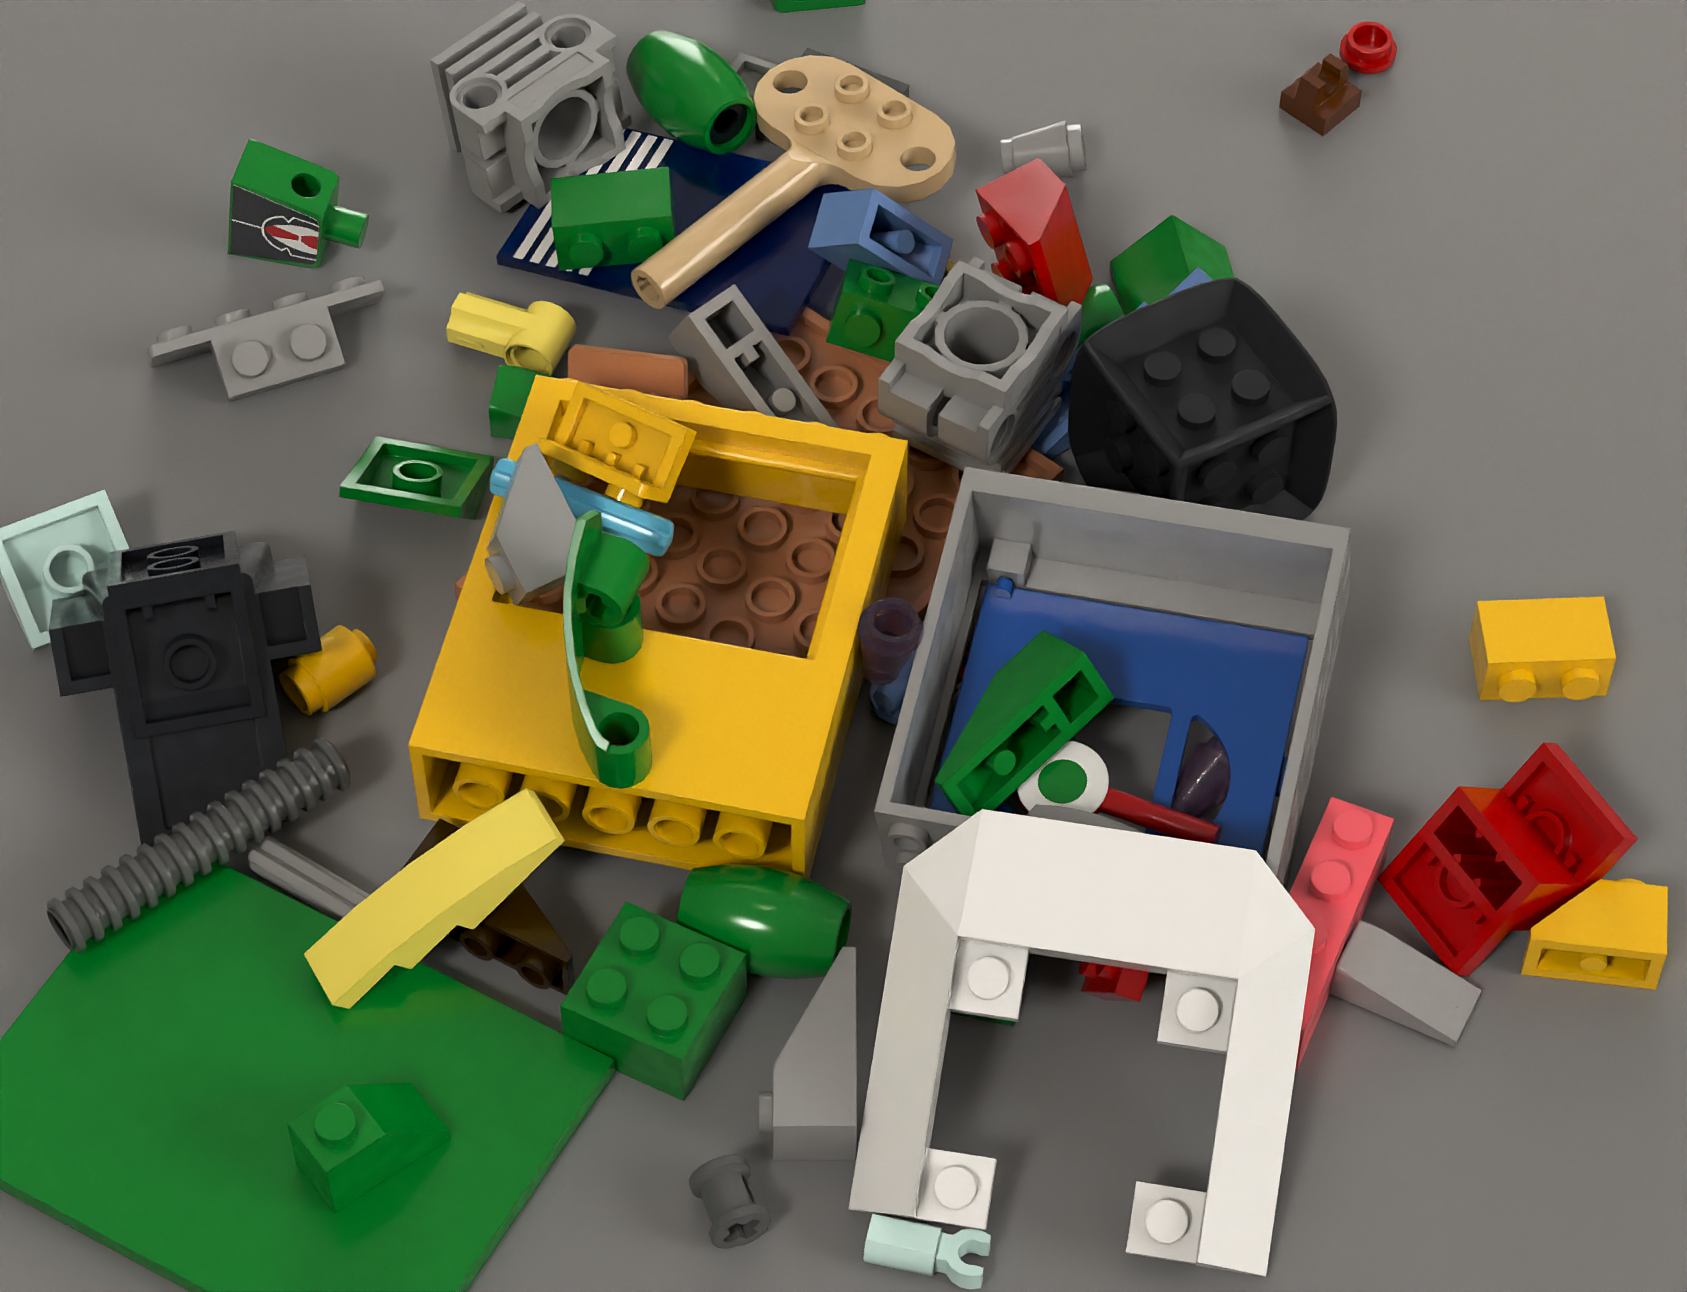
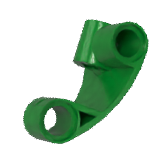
[563,510,652,789]

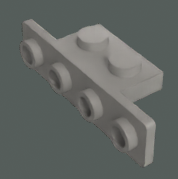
[147,276,385,402]

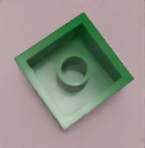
[560,902,747,1101]

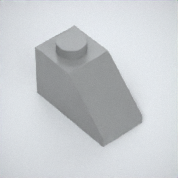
[485,443,576,606]

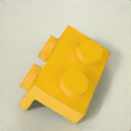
[537,381,697,508]

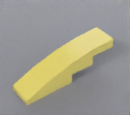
[304,788,565,1009]

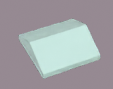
[0,489,129,651]

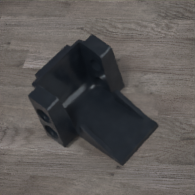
[49,531,322,846]

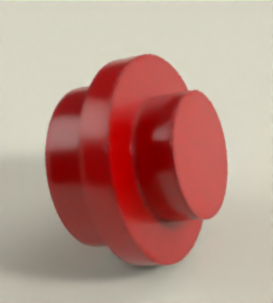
[1339,21,1397,74]

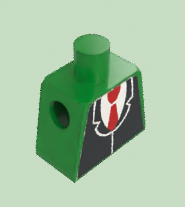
[228,139,369,269]

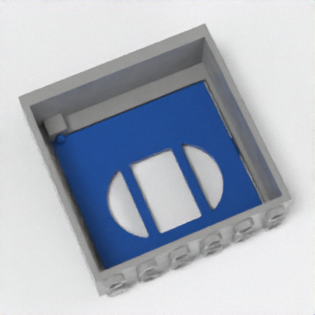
[874,467,1351,890]

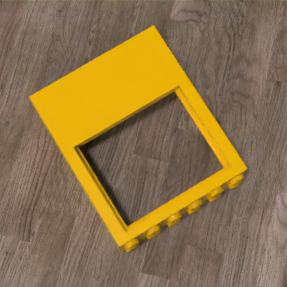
[408,375,908,878]

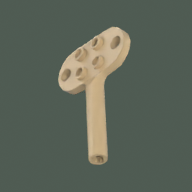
[631,55,956,309]

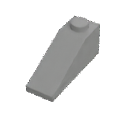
[667,284,839,428]
[759,947,857,1160]

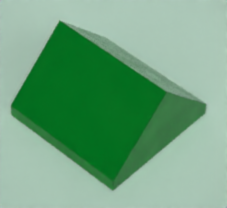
[1109,214,1235,315]

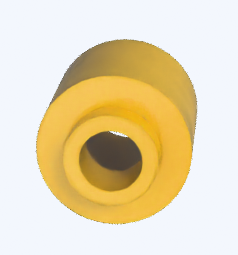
[279,625,378,716]

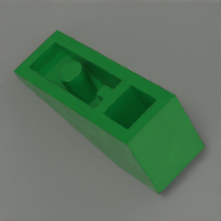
[934,630,1114,816]

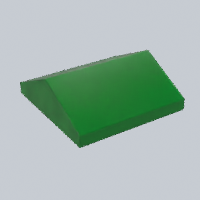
[339,436,494,520]

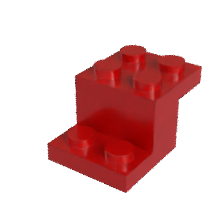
[1377,742,1638,976]

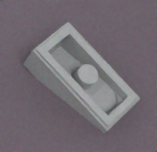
[1330,920,1481,1047]

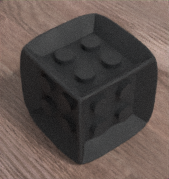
[1068,278,1337,521]

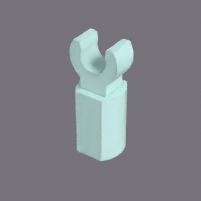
[863,1213,991,1290]

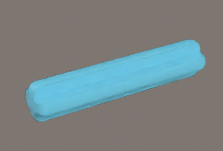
[490,458,674,557]

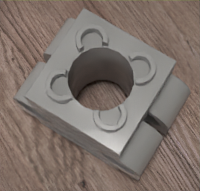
[430,1,632,214]
[878,256,1083,474]

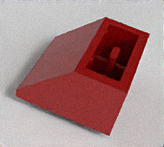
[976,158,1093,307]

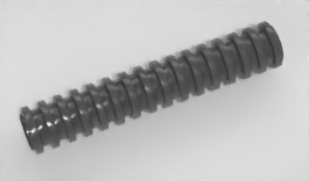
[47,737,351,953]

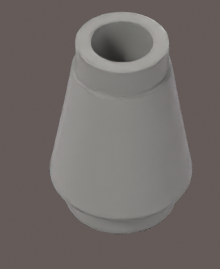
[1001,120,1087,178]

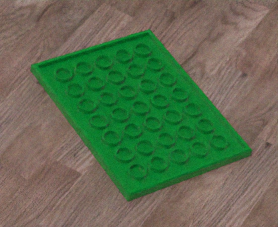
[0,863,616,1292]

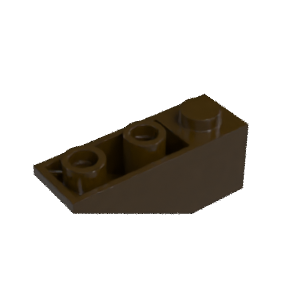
[400,818,575,995]

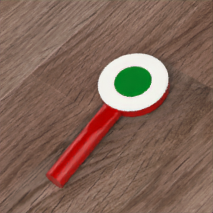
[1017,741,1222,844]

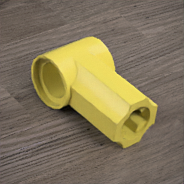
[446,292,577,376]

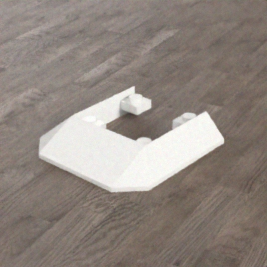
[848,809,1315,1277]

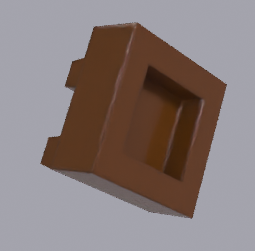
[1279,53,1362,136]

